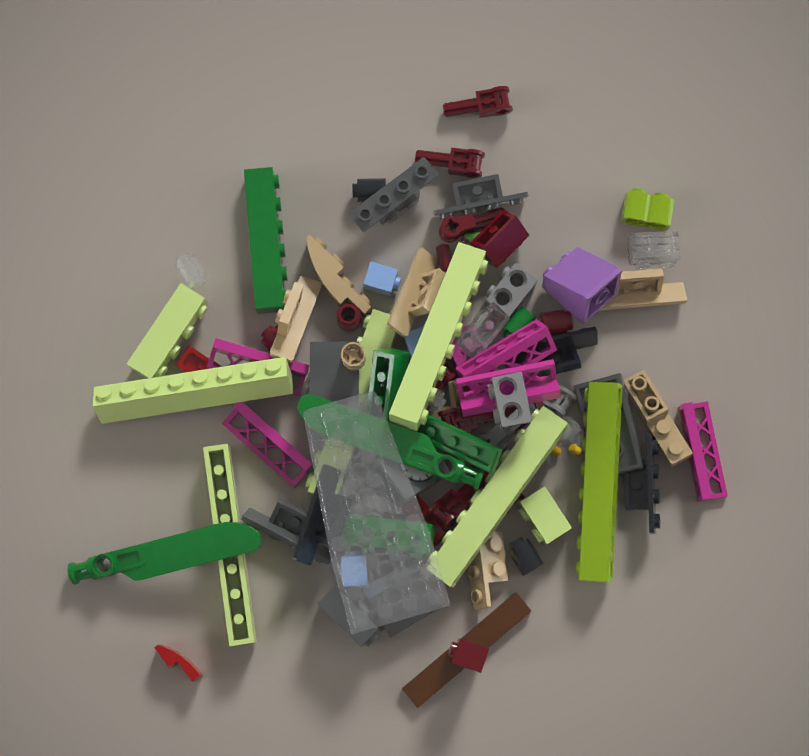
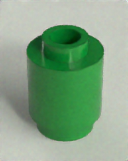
[501,307,536,338]

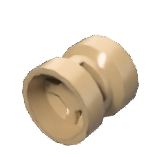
[341,342,366,371]

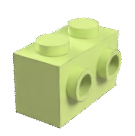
[518,486,572,545]

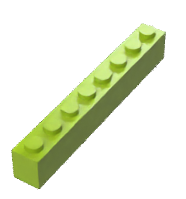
[576,382,623,582]

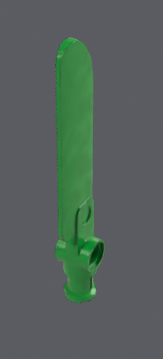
[297,394,484,490]
[67,522,262,585]

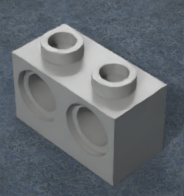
[484,263,538,322]
[487,372,532,429]

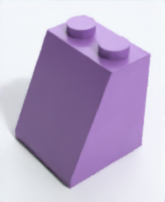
[542,247,622,324]

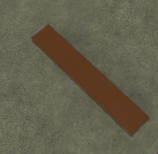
[402,592,532,708]

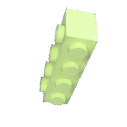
[127,283,208,379]

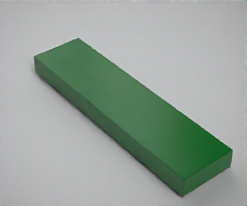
[408,415,503,473]

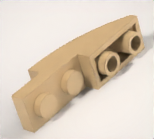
[306,235,371,318]
[623,370,693,467]

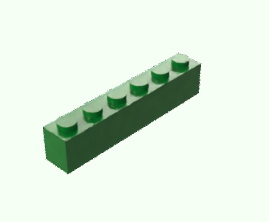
[244,167,288,314]

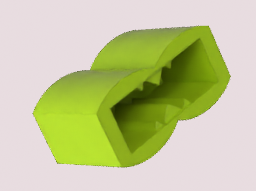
[621,188,675,231]

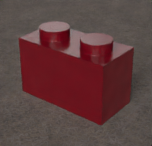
[470,210,529,268]
[447,638,489,673]

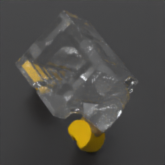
[550,416,584,456]

